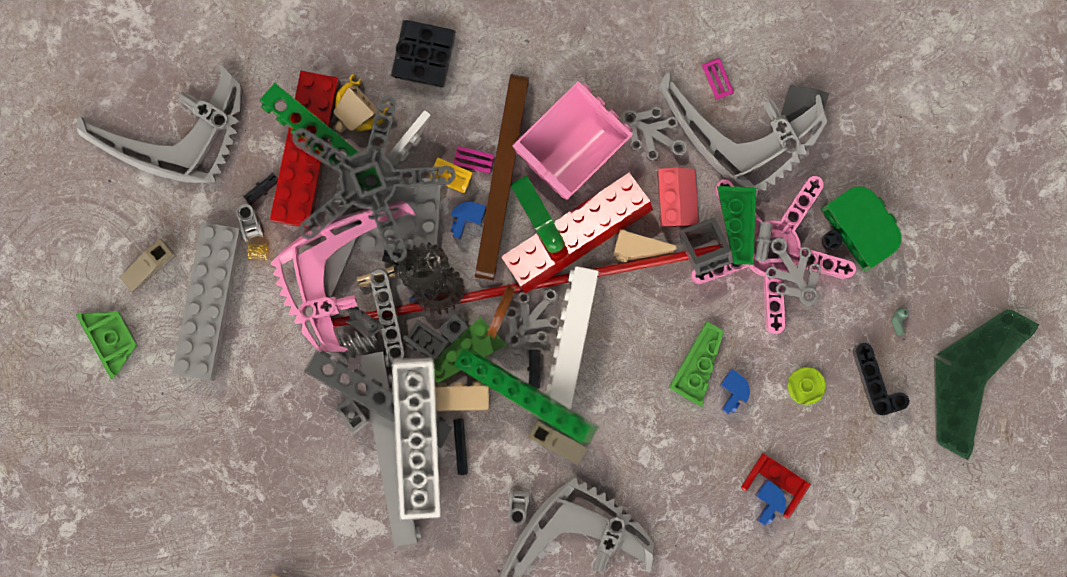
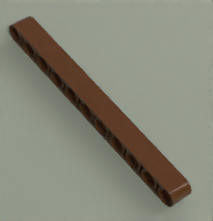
[475,74,529,281]

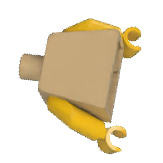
[334,74,391,133]

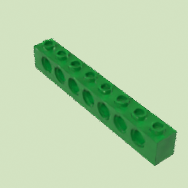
[260,82,381,192]
[454,348,599,444]

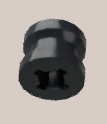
[821,230,843,251]

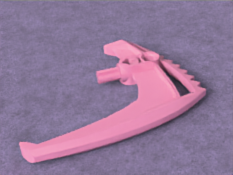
[271,200,416,352]

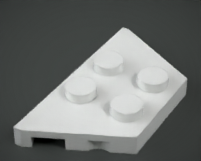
[386,110,431,166]

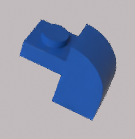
[450,202,486,240]
[720,369,750,414]
[755,480,786,525]

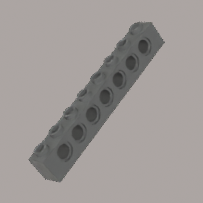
[304,350,452,448]

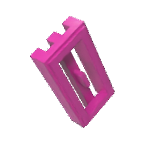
[701,58,734,101]
[453,146,495,174]

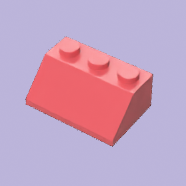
[657,168,699,228]

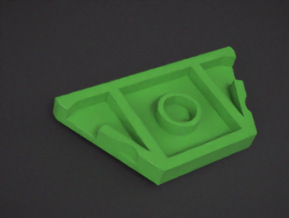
[76,311,138,379]

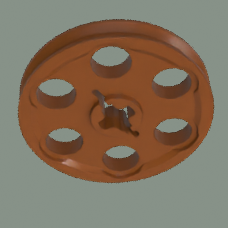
[486,283,516,340]

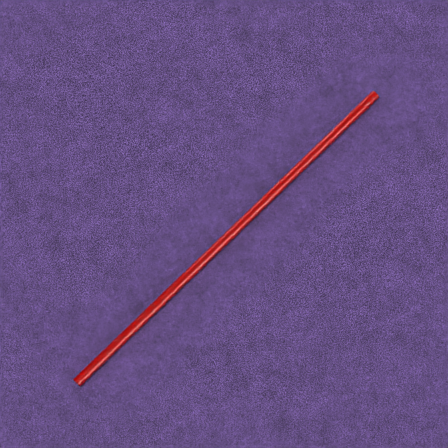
[331,245,720,328]

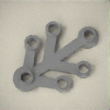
[620,107,687,161]
[766,238,821,306]
[505,287,559,350]

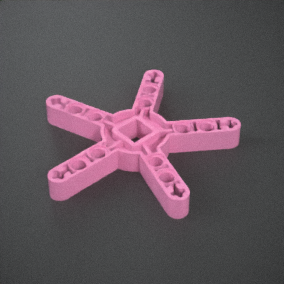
[690,176,856,335]

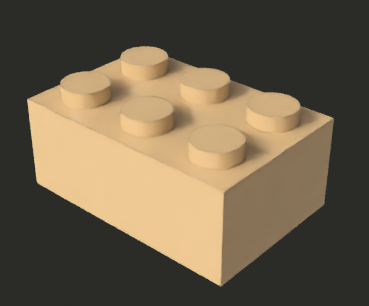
[434,382,490,410]

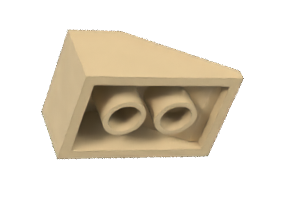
[613,230,676,263]

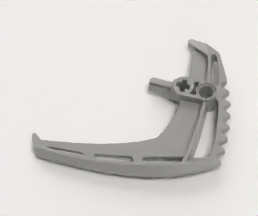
[77,65,241,183]
[659,72,827,196]
[500,478,654,577]

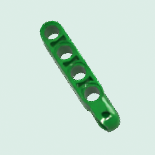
[510,175,565,253]

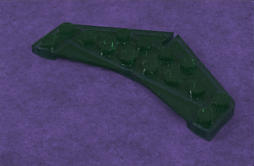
[934,310,1039,460]

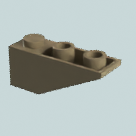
[120,239,177,292]
[528,421,588,465]

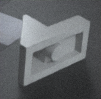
[335,398,369,435]

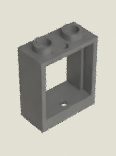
[679,218,733,276]

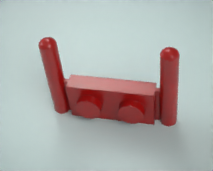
[741,453,811,519]

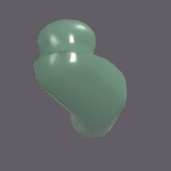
[891,308,909,336]

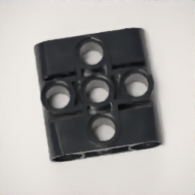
[391,20,456,88]

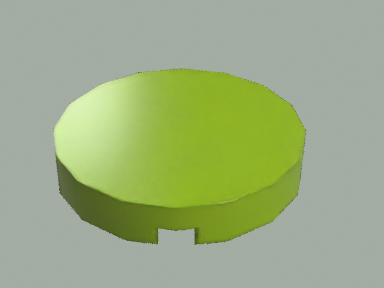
[787,367,826,405]

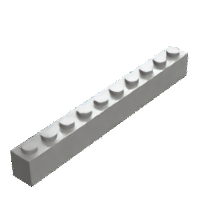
[360,352,421,547]

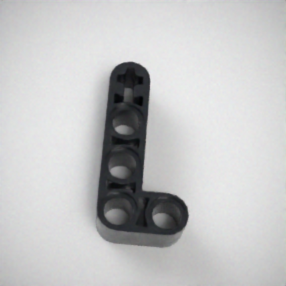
[853,343,910,416]

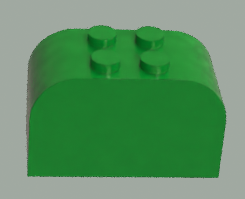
[820,186,902,272]

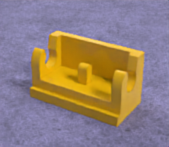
[430,157,473,194]

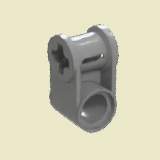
[236,204,264,242]
[509,488,530,525]

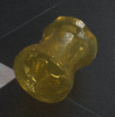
[247,243,269,261]

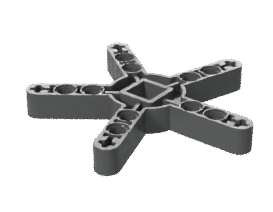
[293,95,455,262]

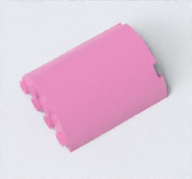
[513,81,633,200]

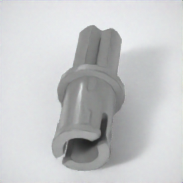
[756,222,773,262]

